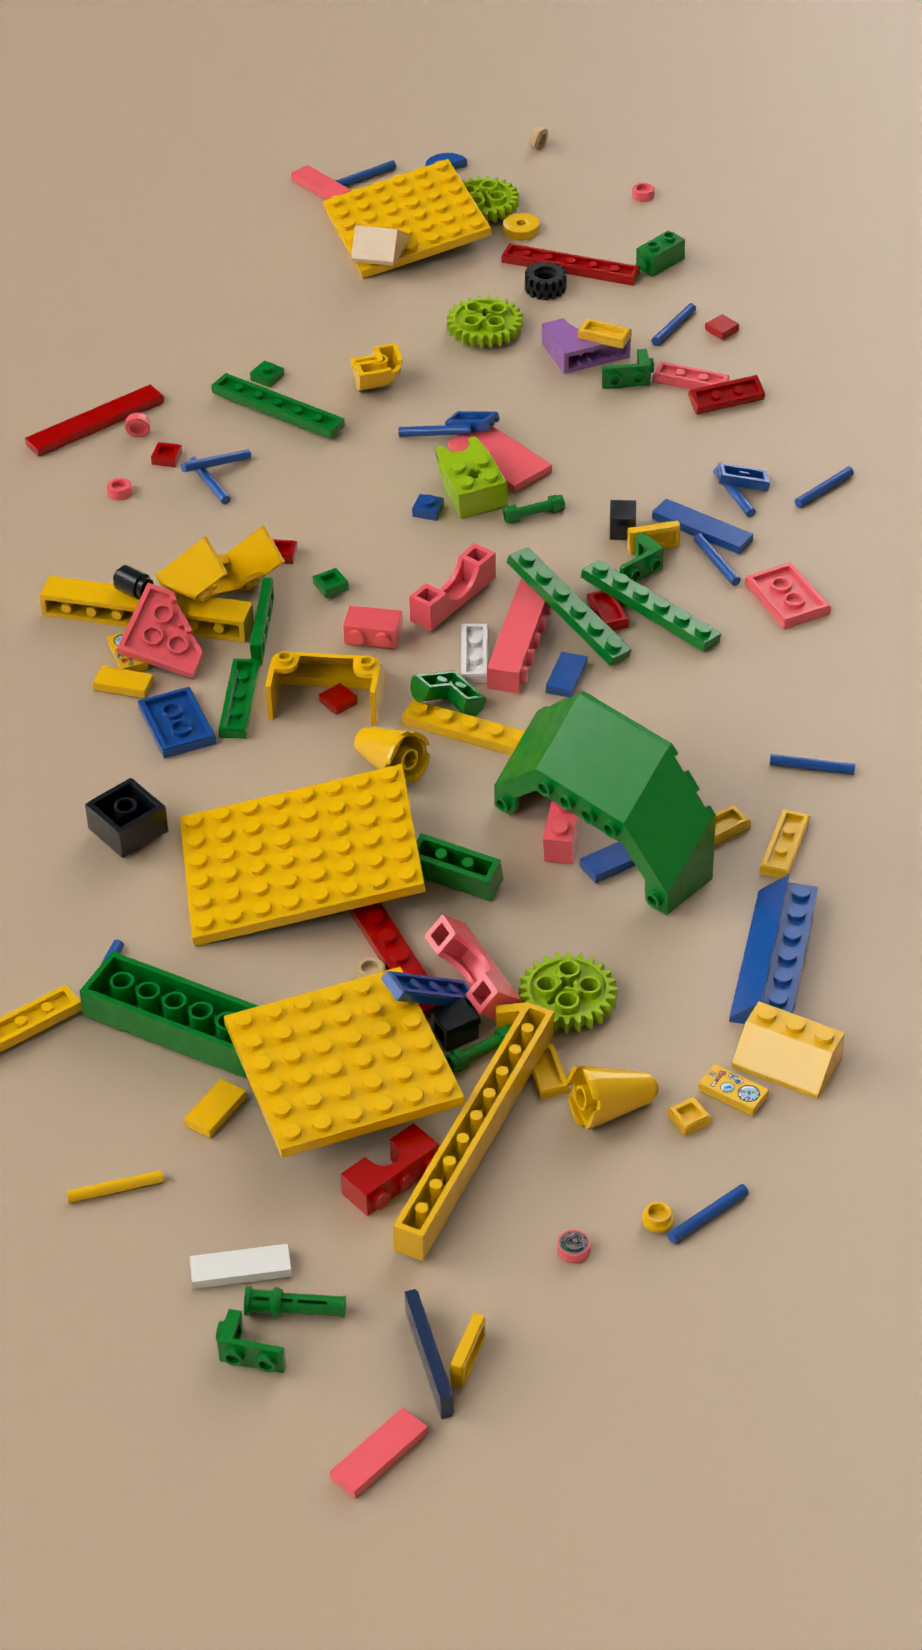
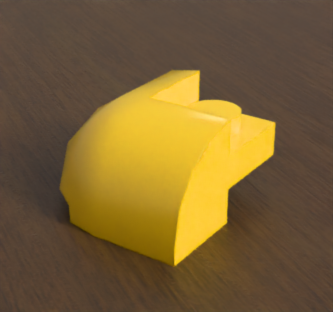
[350,343,402,391]

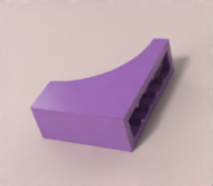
[542,318,631,374]

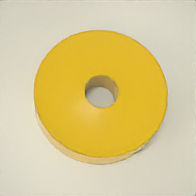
[503,213,539,240]

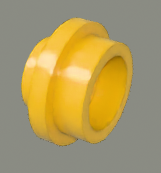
[641,1202,674,1233]

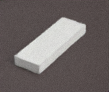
[461,624,488,684]
[189,1244,292,1289]

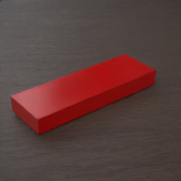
[688,375,765,415]

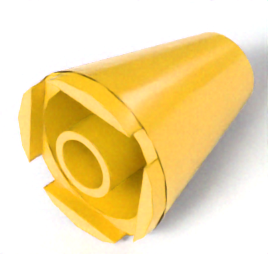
[354,727,430,786]
[567,1066,659,1129]

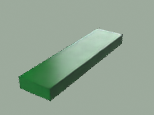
[250,577,275,666]
[218,658,261,739]

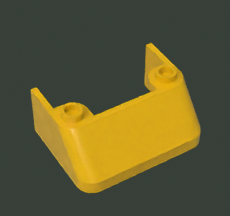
[156,526,285,602]
[265,651,385,726]

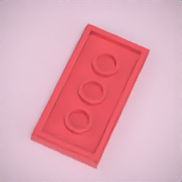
[448,426,552,493]

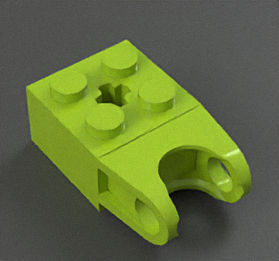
[435,436,508,519]

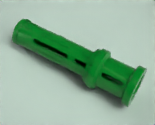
[244,1285,346,1318]

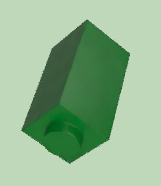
[636,230,685,277]

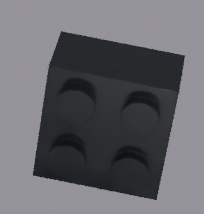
[85,778,169,858]

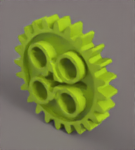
[462,176,519,223]
[446,295,523,348]
[518,951,617,1034]

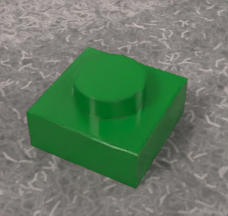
[250,360,284,388]
[313,568,349,598]

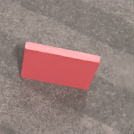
[745,562,831,629]

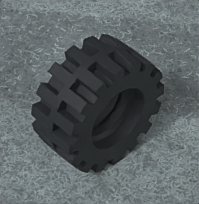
[525,261,567,300]

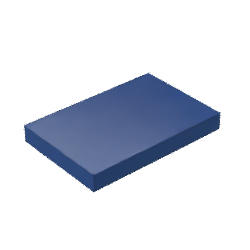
[138,686,217,759]

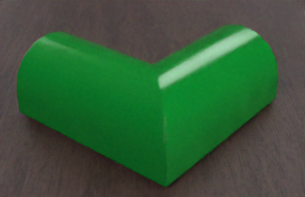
[410,670,487,717]

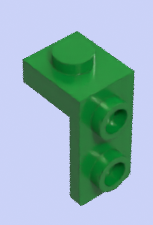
[602,349,654,389]
[620,532,664,582]
[216,1309,286,1373]

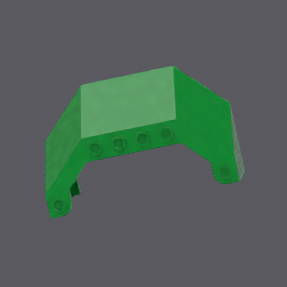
[494,691,716,915]

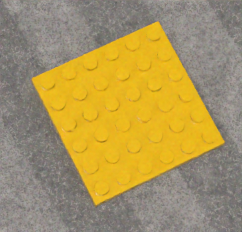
[322,159,492,279]
[224,967,465,1158]

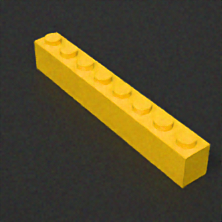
[39,575,254,643]

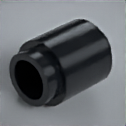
[113,565,154,599]

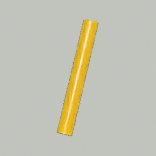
[66,1170,164,1203]

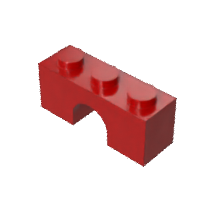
[340,1123,439,1216]

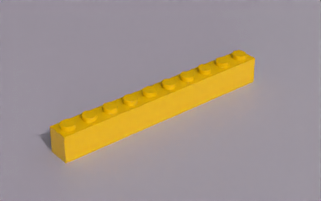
[393,1002,554,1261]

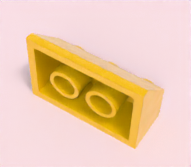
[732,1001,845,1099]

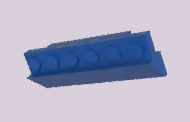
[729,874,818,1024]

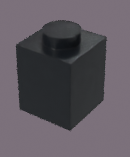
[610,500,636,540]
[431,998,481,1052]

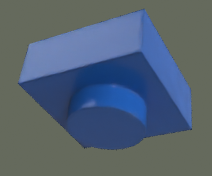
[412,494,444,521]

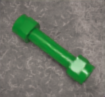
[502,495,565,523]
[445,1024,511,1072]

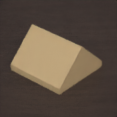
[351,225,411,266]

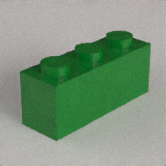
[417,833,503,902]

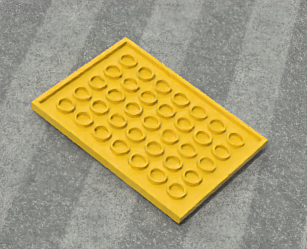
[180,764,426,946]

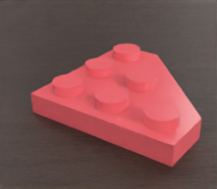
[117,583,203,679]

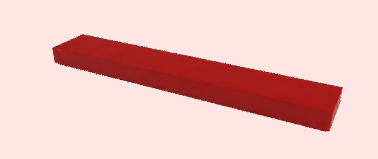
[501,243,640,286]
[25,384,164,456]

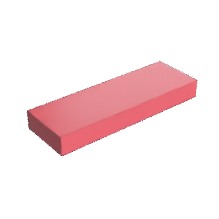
[291,165,351,200]
[653,361,730,389]
[329,1407,428,1499]

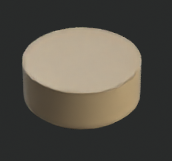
[529,126,548,149]
[355,957,385,979]

